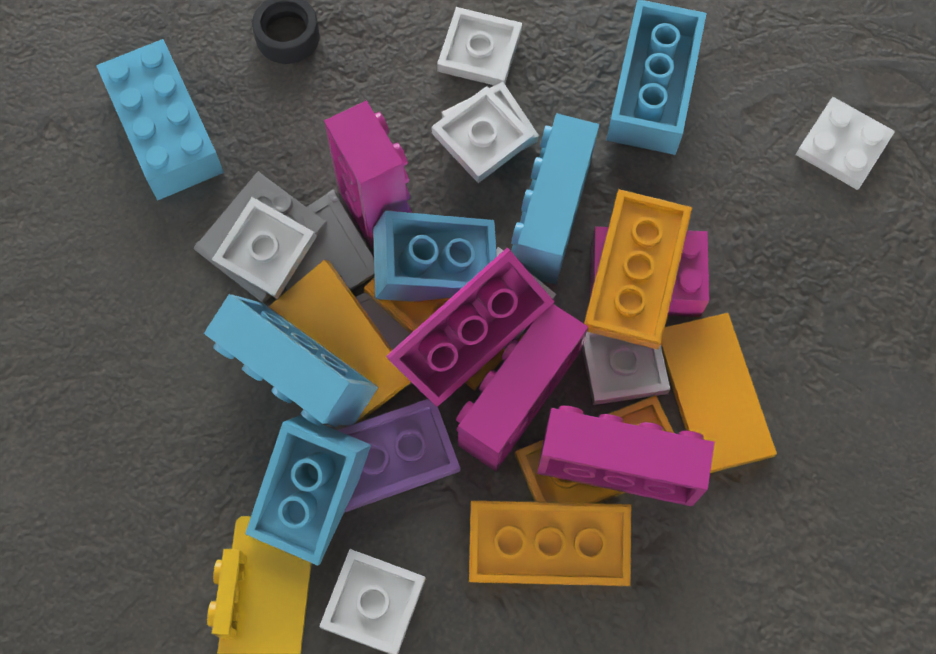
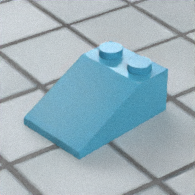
[373,211,497,301]
[245,415,371,566]

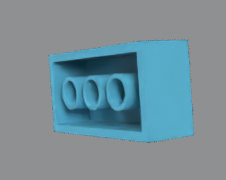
[606,0,707,155]
[96,39,224,201]
[511,113,599,285]
[204,294,379,427]

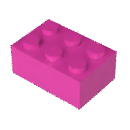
[590,226,709,317]

